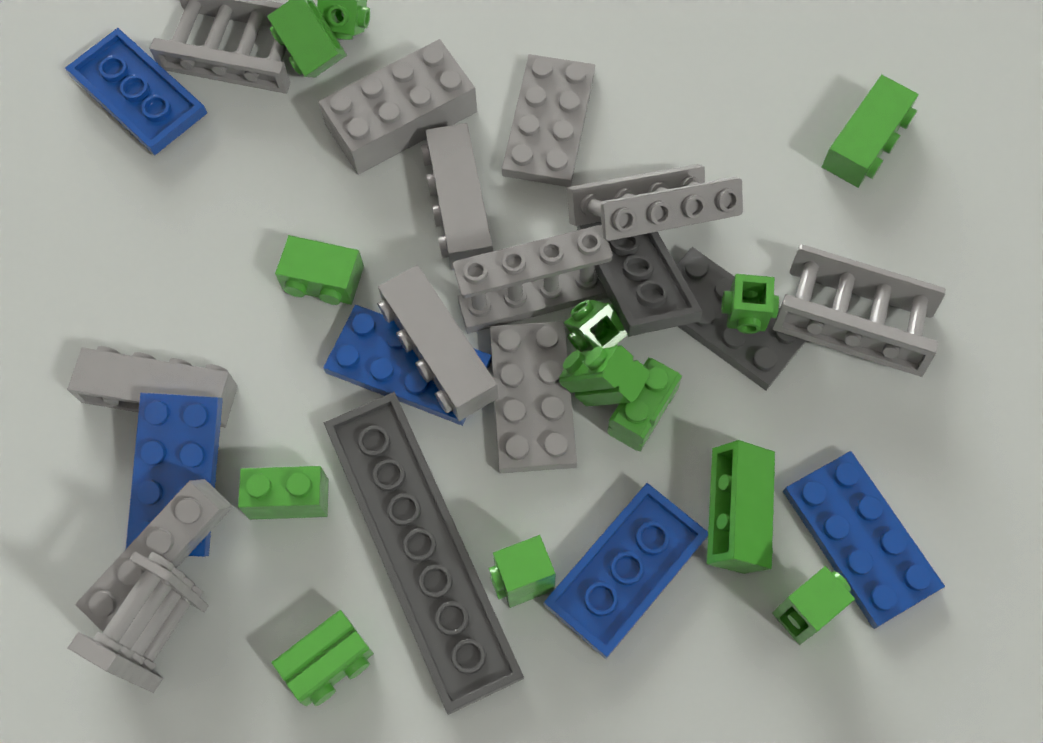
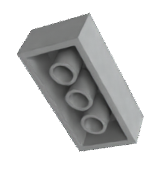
[318,39,477,175]

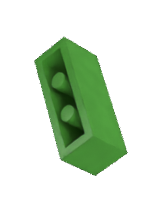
[821,74,919,188]
[707,440,775,574]

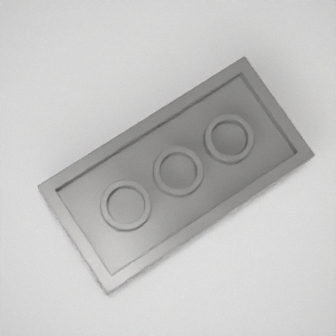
[502,54,595,187]
[490,321,577,473]

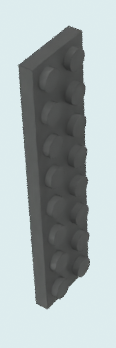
[323,392,524,715]

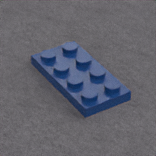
[65,28,207,156]
[323,304,492,426]
[125,392,223,557]
[783,451,945,629]
[543,483,708,659]

